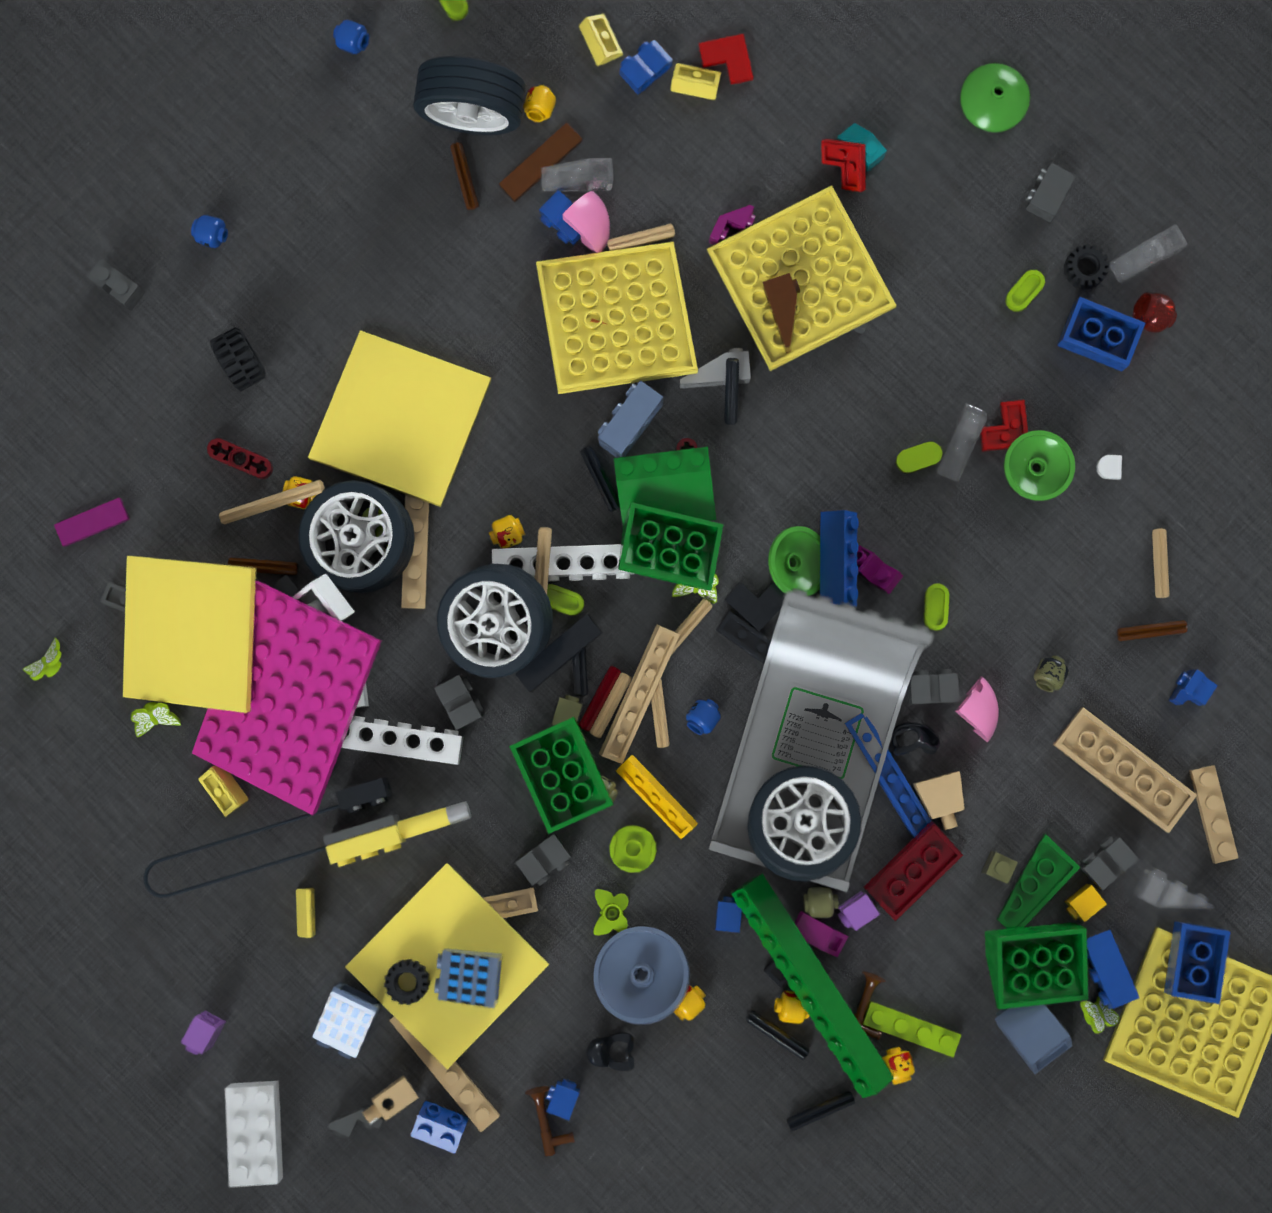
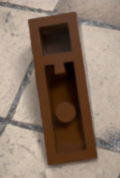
[763,273,800,353]

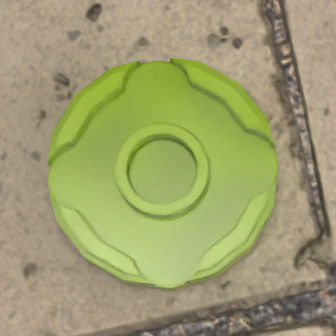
[609,825,657,873]

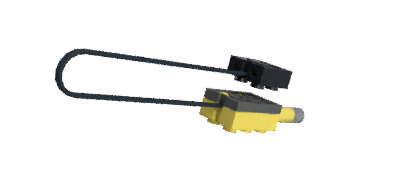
[143,778,471,898]

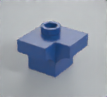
[1169,669,1218,706]

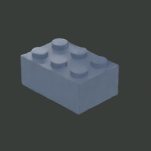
[598,380,663,458]

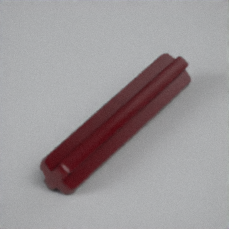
[579,666,621,731]

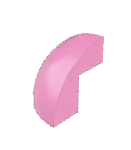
[562,191,610,253]
[955,676,999,742]

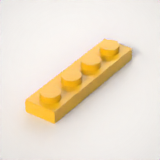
[616,755,698,839]

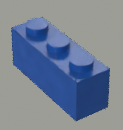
[1087,930,1140,1009]

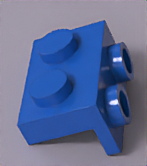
[411,1101,469,1154]

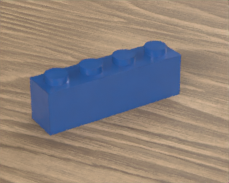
[820,510,859,607]

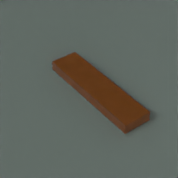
[499,122,583,202]

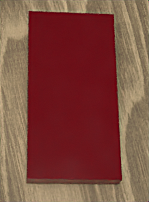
[863,821,963,921]

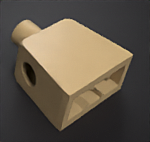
[913,771,964,830]
[362,1076,418,1124]

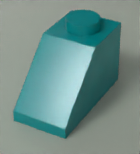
[836,123,887,173]

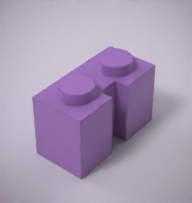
[837,891,880,931]
[181,1010,226,1055]

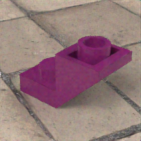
[709,205,756,245]
[857,545,903,594]
[794,911,849,957]

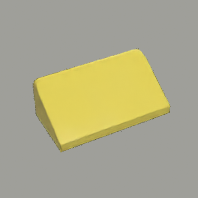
[579,14,623,66]
[671,63,721,100]
[198,765,249,817]
[296,888,316,938]

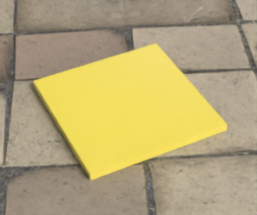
[707,185,896,371]
[536,242,698,394]
[308,330,491,507]
[123,556,256,713]
[345,863,549,1069]
[1103,927,1272,1118]

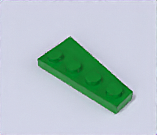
[996,834,1080,929]

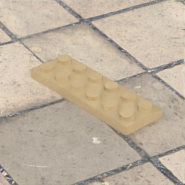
[1053,707,1197,833]

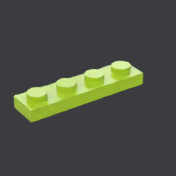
[862,1001,961,1058]

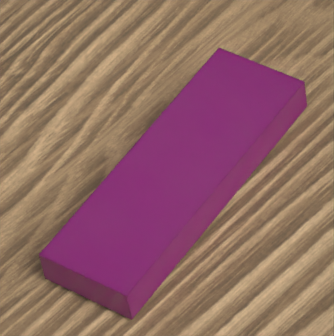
[54,497,130,547]

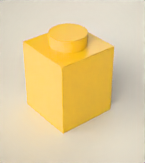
[1064,884,1107,922]

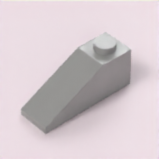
[680,348,751,388]

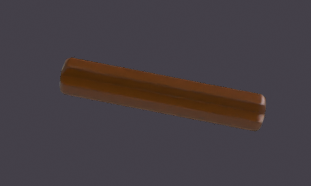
[450,142,479,210]
[228,558,298,575]
[1117,620,1188,641]

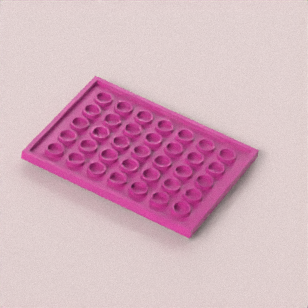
[192,581,381,815]

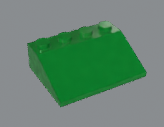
[614,447,716,528]
[618,503,723,591]
[510,717,614,834]
[985,922,1088,1009]

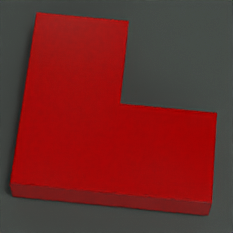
[698,34,753,85]
[821,139,866,192]
[979,400,1028,452]

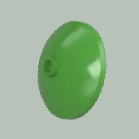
[960,63,1030,132]
[1004,430,1075,501]
[768,526,820,596]

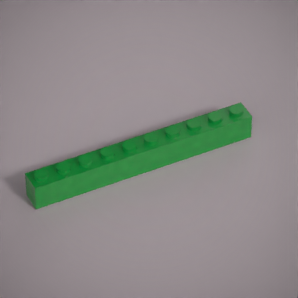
[731,873,894,1098]

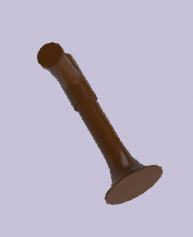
[854,971,886,1040]
[525,1086,575,1156]

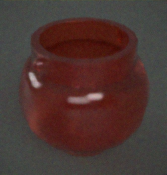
[1132,292,1177,333]

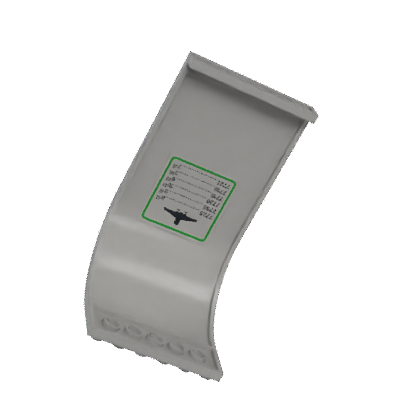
[709,589,933,892]

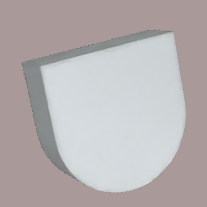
[1096,455,1122,480]

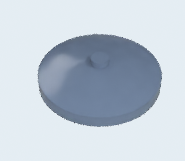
[594,926,690,1025]

